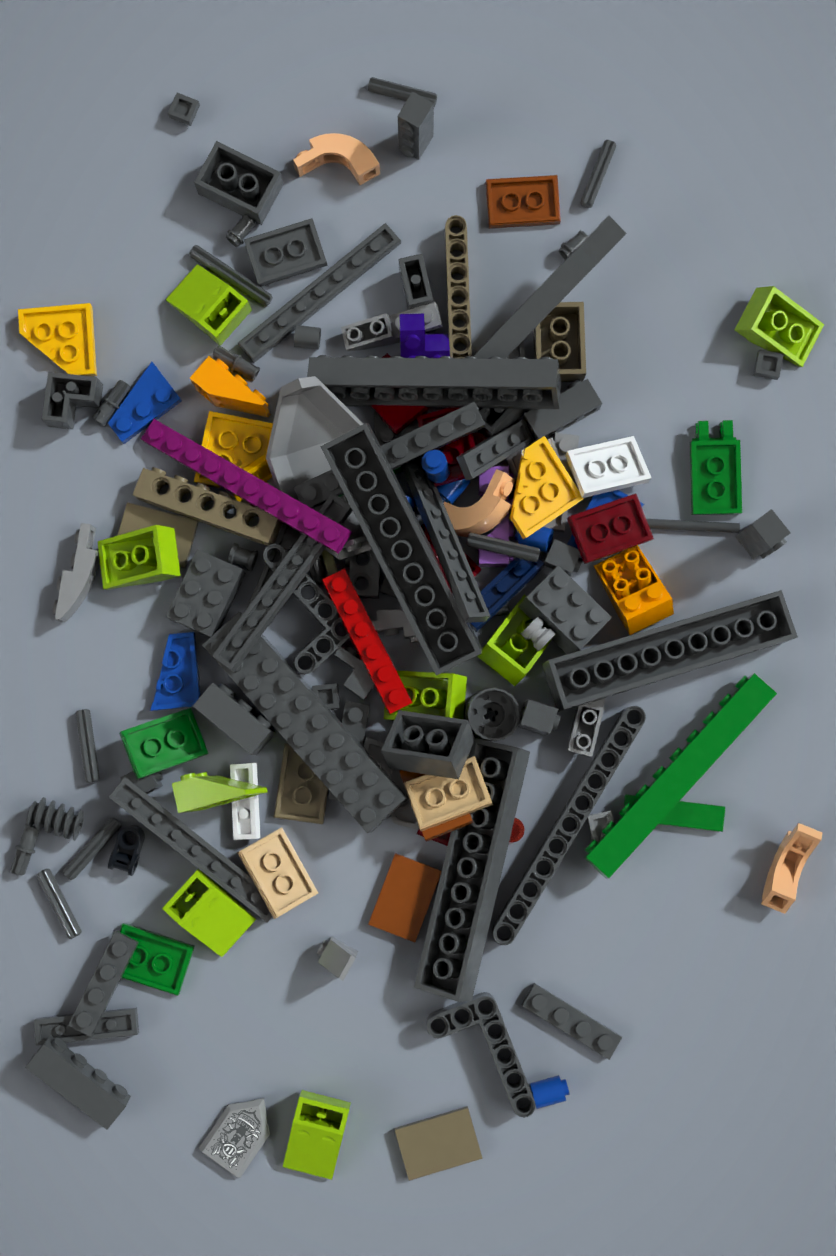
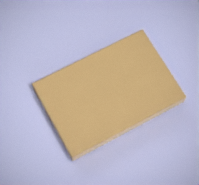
[404,756,493,831]
[237,828,318,919]

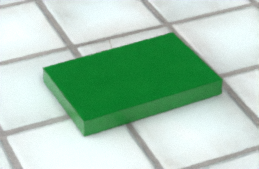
[119,707,208,780]
[120,923,195,996]

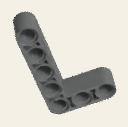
[262,544,350,674]
[427,992,535,1118]

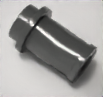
[226,215,256,247]
[559,230,588,260]

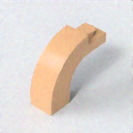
[293,133,380,185]
[443,469,515,537]
[761,823,822,914]

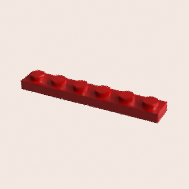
[322,569,412,714]

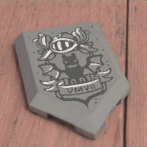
[199,1098,270,1178]

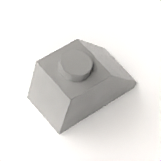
[317,937,358,981]

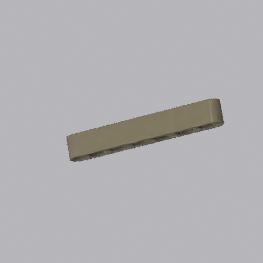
[445,215,472,358]

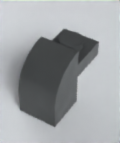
[334,646,375,701]

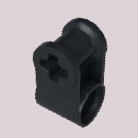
[108,825,145,876]

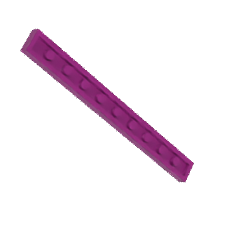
[141,419,352,554]

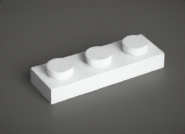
[230,763,260,840]

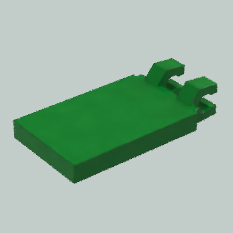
[690,420,742,515]

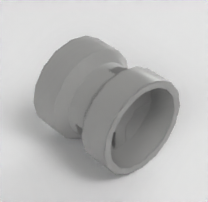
[521,617,556,651]

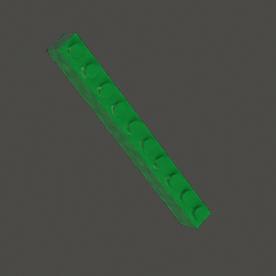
[584,673,777,879]

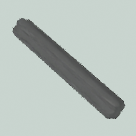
[189,245,273,307]

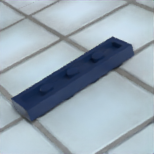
[470,558,544,632]

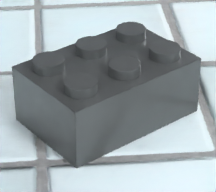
[194,141,284,225]
[166,549,246,637]
[518,566,612,654]
[193,683,276,755]
[381,710,475,780]

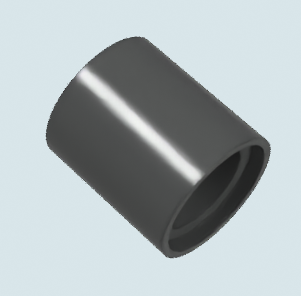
[294,325,321,350]

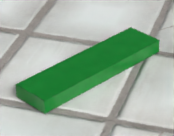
[624,794,725,832]

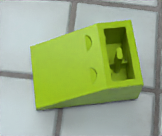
[166,264,252,346]
[162,869,256,957]
[283,1090,351,1180]

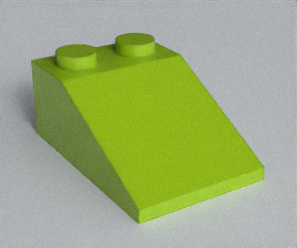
[734,286,825,367]
[97,525,181,590]
[477,594,552,686]
[383,670,467,720]
[172,772,268,813]

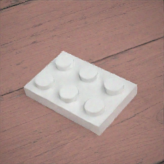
[565,436,651,498]

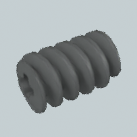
[26,797,84,841]

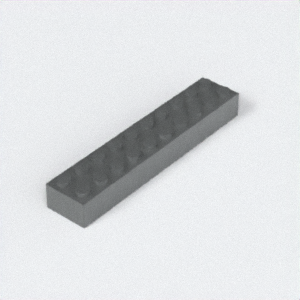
[307,355,561,409]
[320,423,483,676]
[542,590,798,712]
[202,612,409,833]
[414,738,530,1002]

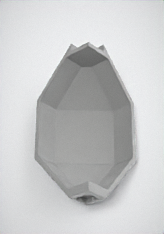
[266,376,372,560]

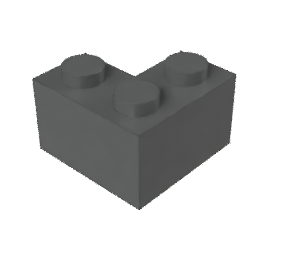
[42,372,103,429]

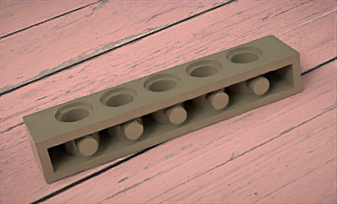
[132,467,283,546]

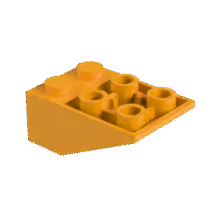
[190,356,271,418]
[594,546,674,635]

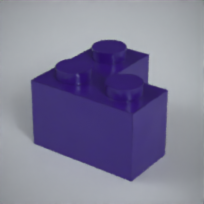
[400,313,450,358]

